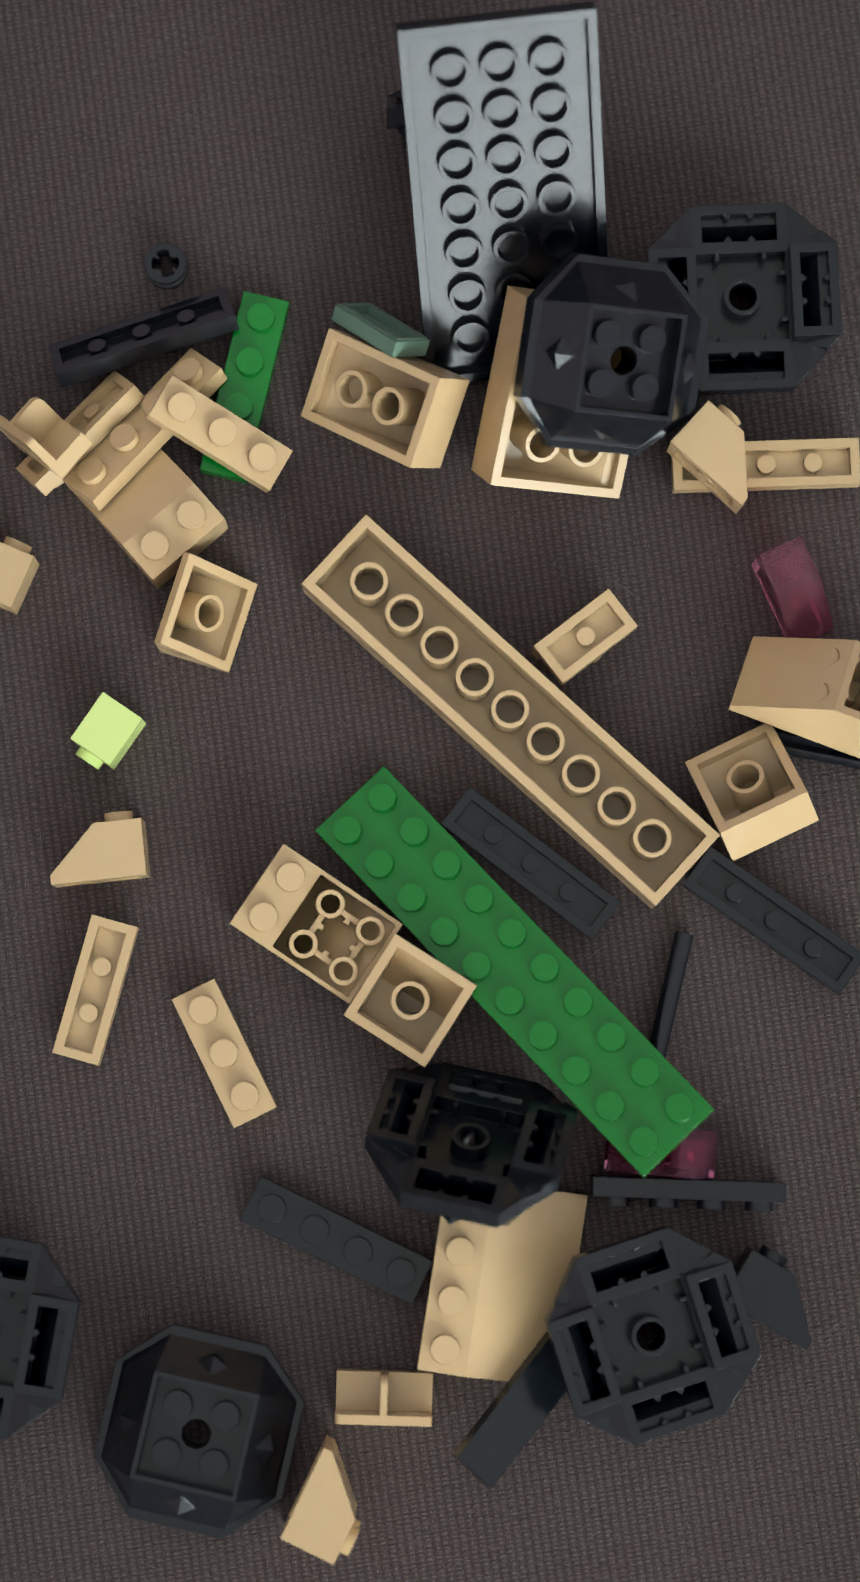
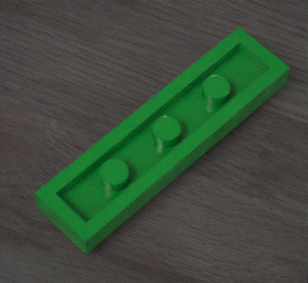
[200,291,290,484]

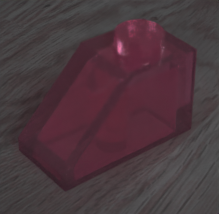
[752,536,834,638]
[604,1130,718,1180]

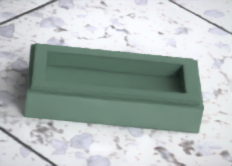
[332,302,430,358]

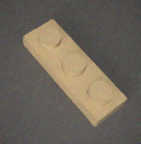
[15,370,145,496]
[146,375,293,493]
[52,915,139,1066]
[171,979,278,1128]

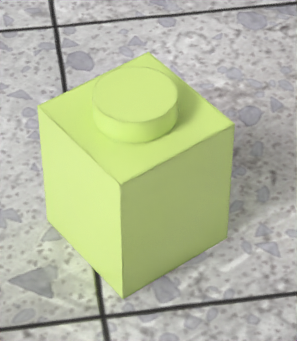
[70,692,146,770]

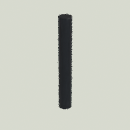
[650,931,694,1058]

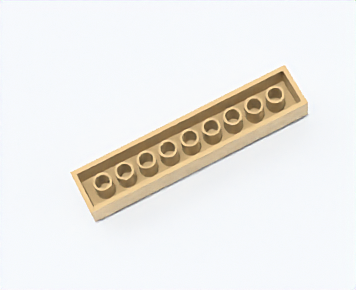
[302,514,720,909]

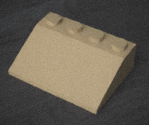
[471,286,629,499]
[417,1191,588,1382]

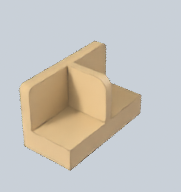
[0,397,93,479]
[532,589,638,685]
[334,1368,433,1427]

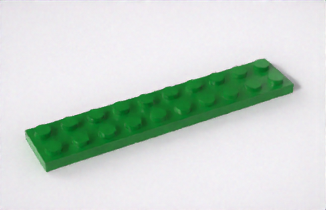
[315,767,714,1178]

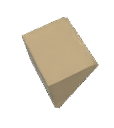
[154,552,258,673]

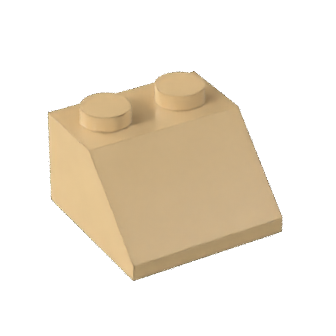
[685,723,819,861]
[344,933,477,1067]
[280,1435,361,1565]

